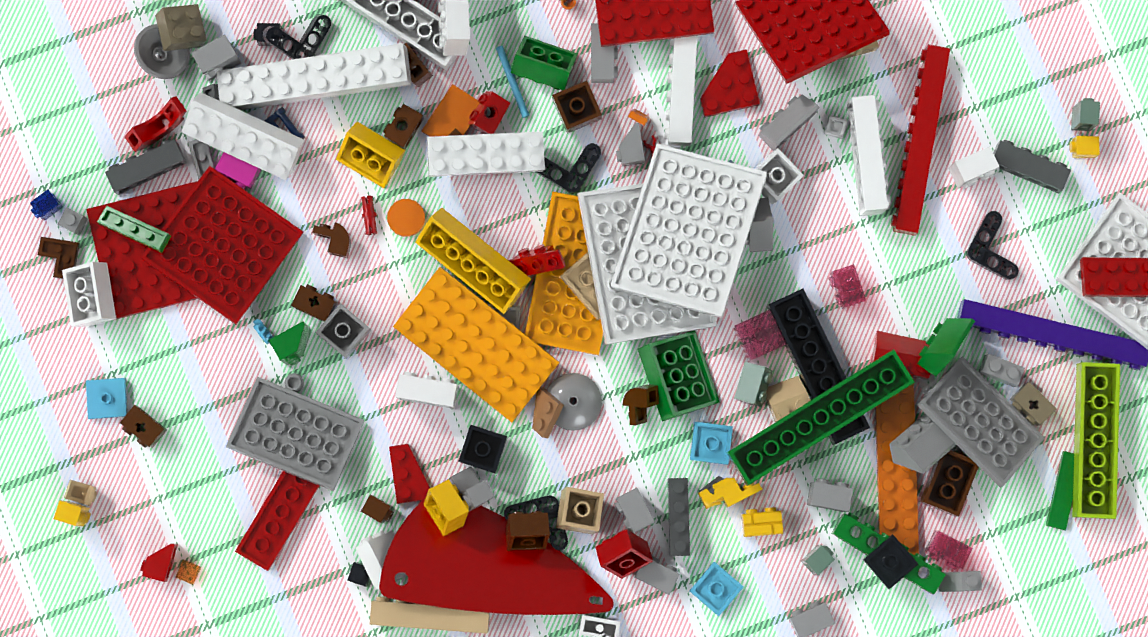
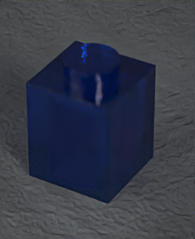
[30,189,63,220]

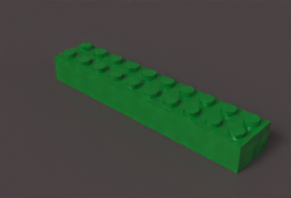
[726,349,915,486]

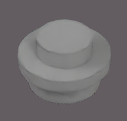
[284,373,304,392]

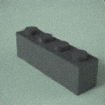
[105,139,187,195]
[993,140,1071,194]
[667,478,690,556]

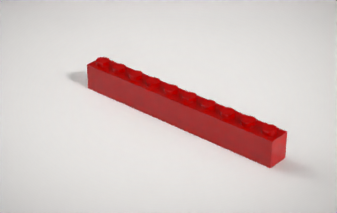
[891,44,951,236]

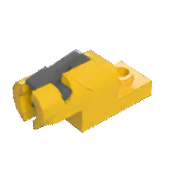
[698,476,763,509]

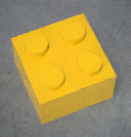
[424,479,469,536]

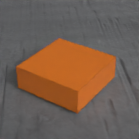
[628,108,650,126]

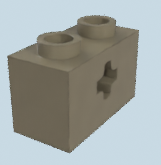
[1010,382,1057,426]

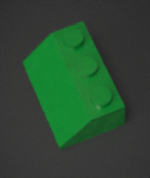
[511,35,578,90]
[917,318,975,377]
[269,321,311,366]

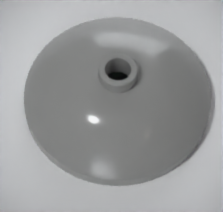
[134,24,190,79]
[547,373,602,431]

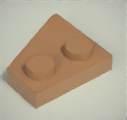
[532,387,564,439]

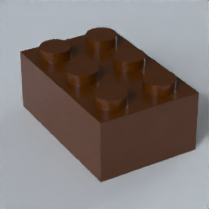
[919,450,979,517]

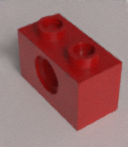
[468,91,510,134]

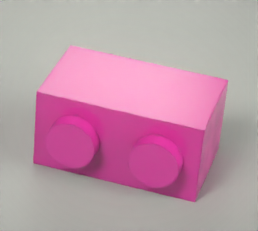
[215,152,262,190]

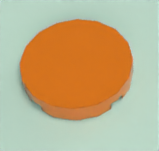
[387,199,425,237]

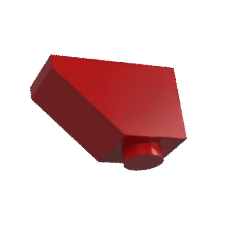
[140,543,178,582]

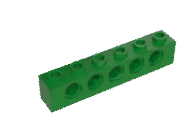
[831,512,946,595]

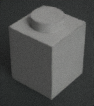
[58,207,88,235]

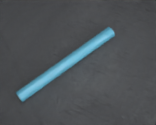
[496,46,530,118]

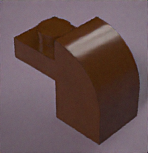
[312,222,351,259]
[623,384,659,426]

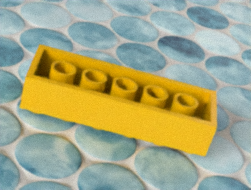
[415,208,531,314]

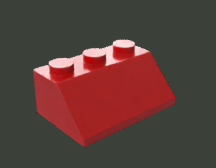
[870,331,930,380]

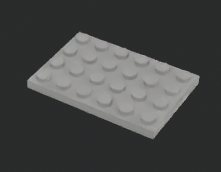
[917,356,1045,488]
[226,377,364,491]

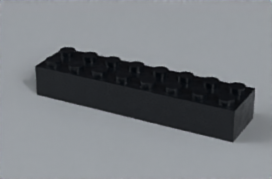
[767,288,870,445]

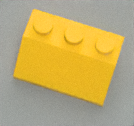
[335,121,406,188]

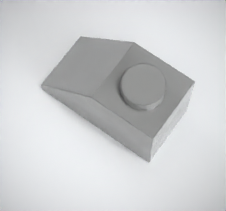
[616,123,645,167]
[939,571,982,592]

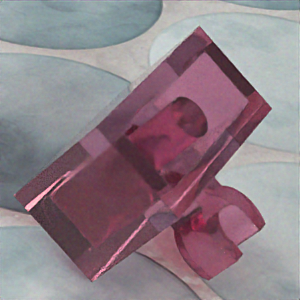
[829,264,866,309]
[925,530,973,571]

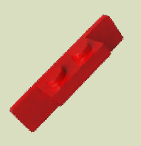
[508,244,566,276]

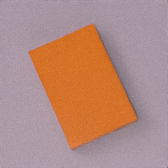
[421,84,479,137]

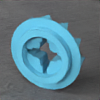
[253,319,273,345]

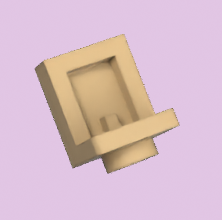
[64,479,97,506]

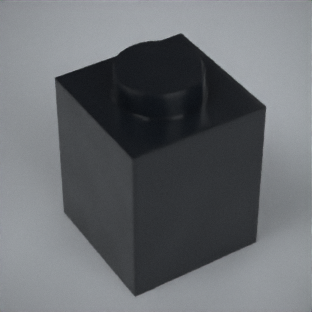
[253,23,282,46]
[347,562,370,587]

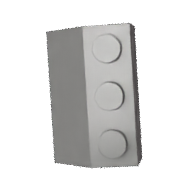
[758,94,820,151]
[889,414,957,474]

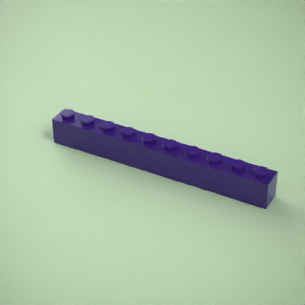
[957,299,1148,370]

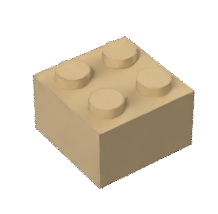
[556,487,604,535]

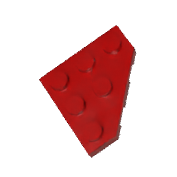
[700,49,760,118]

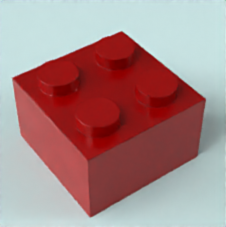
[595,529,653,579]

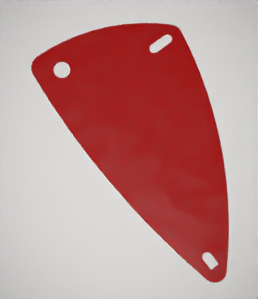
[379,498,614,615]

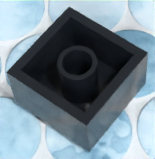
[458,425,508,474]

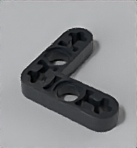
[263,14,331,59]
[535,143,601,194]
[966,211,1019,280]
[504,495,568,550]

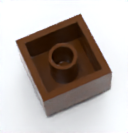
[552,81,602,134]
[505,511,550,551]

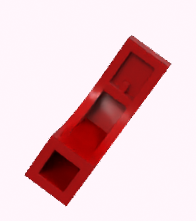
[125,96,187,152]

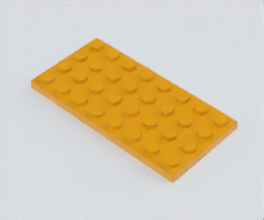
[525,191,603,356]
[393,267,560,422]

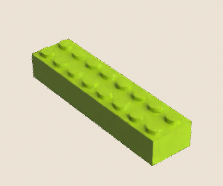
[1072,362,1120,519]

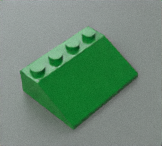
[638,330,720,422]

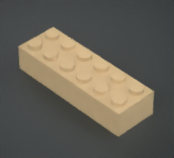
[369,596,490,634]

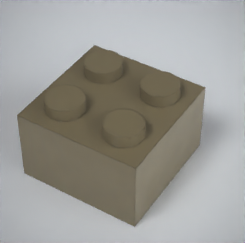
[155,4,207,51]

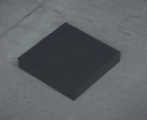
[862,534,918,590]

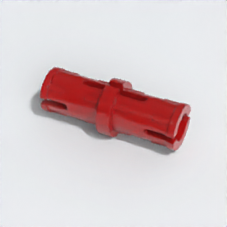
[361,195,378,235]

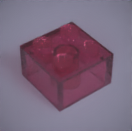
[733,310,786,362]

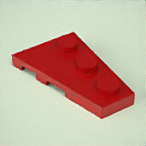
[389,444,430,504]

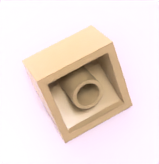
[766,376,810,422]

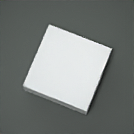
[824,115,848,139]

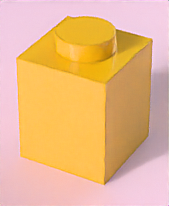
[1069,136,1100,158]

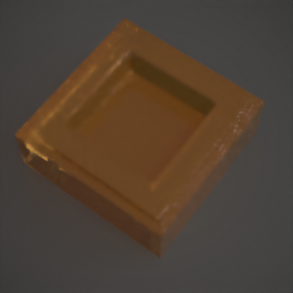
[175,559,202,585]

